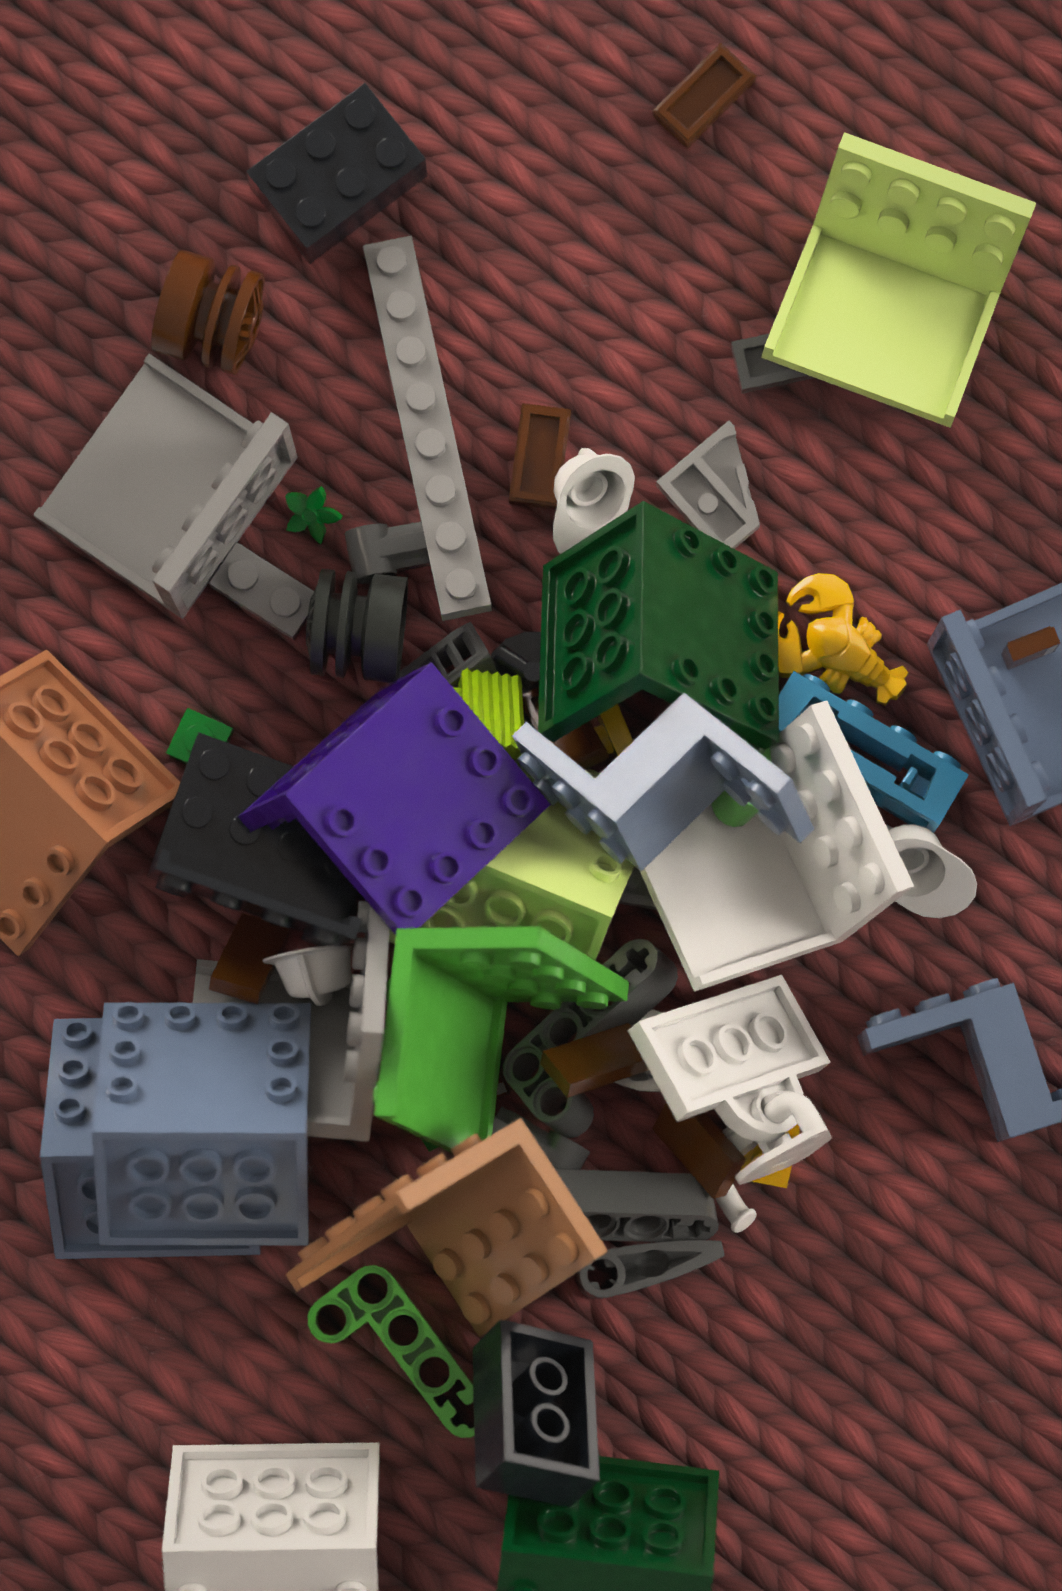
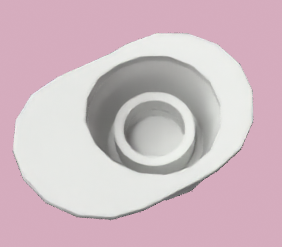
[553,448,635,554]
[886,824,977,918]
[263,943,354,1006]

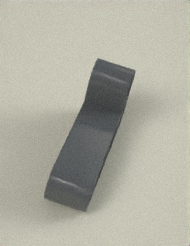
[503,939,678,1138]
[555,1169,719,1242]

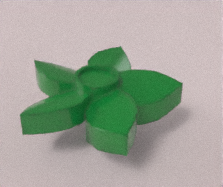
[285,486,343,545]

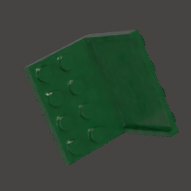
[538,501,779,750]
[497,1456,719,1591]

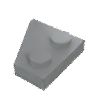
[656,420,760,549]

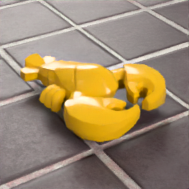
[778,573,909,706]

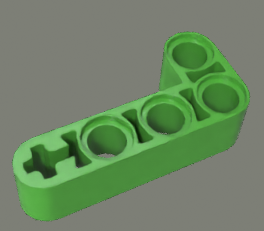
[307,1265,475,1438]

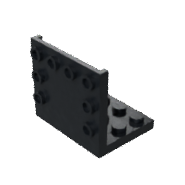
[147,732,362,946]

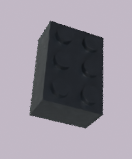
[246,83,427,264]
[472,1319,599,1507]

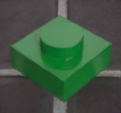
[166,708,234,764]

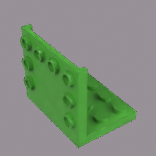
[373,926,629,1153]

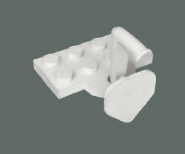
[628,975,832,1233]

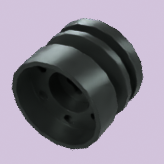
[306,569,408,683]

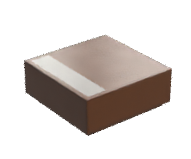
[1001,626,1061,670]

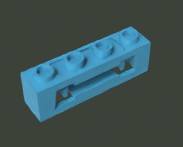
[779,671,969,833]

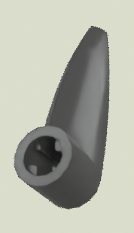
[575,1240,725,1299]

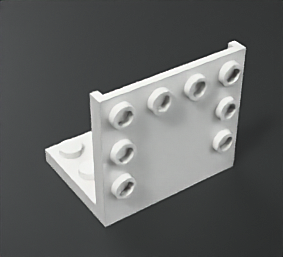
[639,701,914,992]
[162,1442,380,1591]

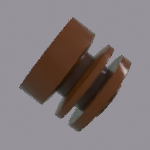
[151,250,265,375]

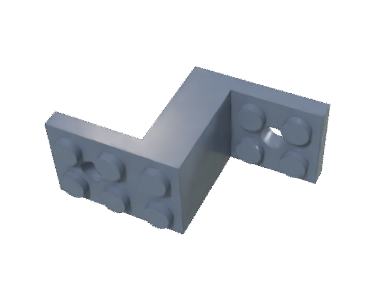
[512,693,814,871]
[857,978,1062,1142]

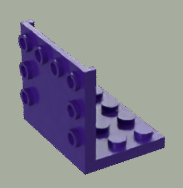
[238,662,551,935]

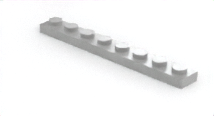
[363,235,492,621]

